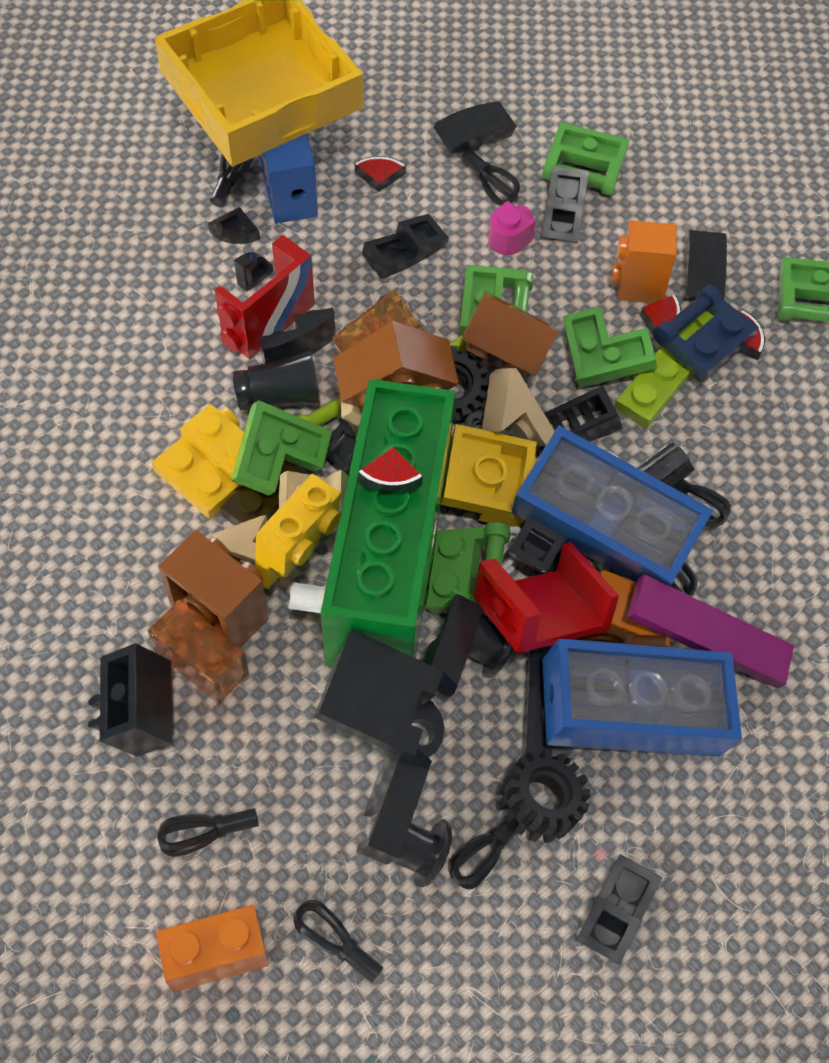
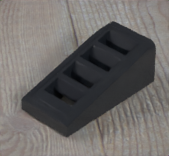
[544,385,623,441]

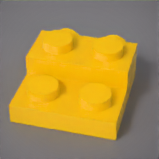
[151,404,244,520]
[441,424,538,528]
[255,474,341,589]

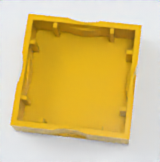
[154,0,364,167]

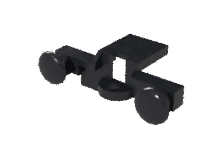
[313,594,514,887]

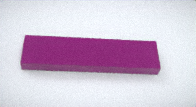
[627,575,794,688]

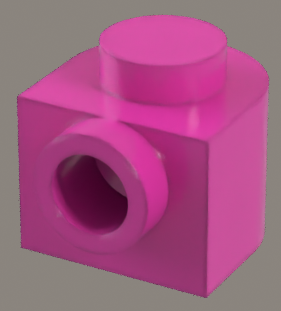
[488,201,535,255]

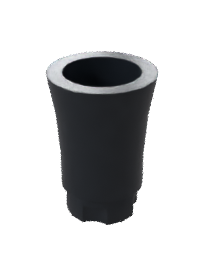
[233,349,321,410]

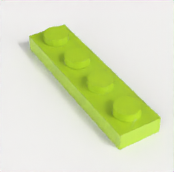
[615,311,714,429]

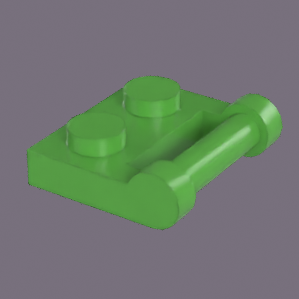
[542,122,630,197]
[777,257,829,322]
[459,265,534,335]
[426,522,511,615]

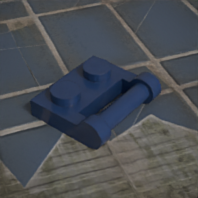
[653,285,759,380]

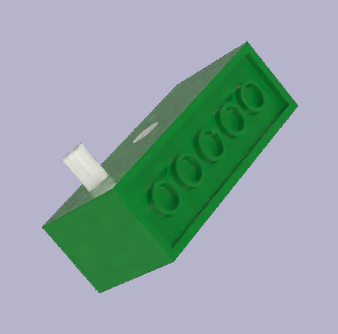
[289,379,455,667]

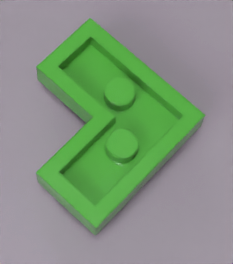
[563,306,657,388]
[231,400,332,495]

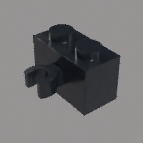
[88,643,173,757]

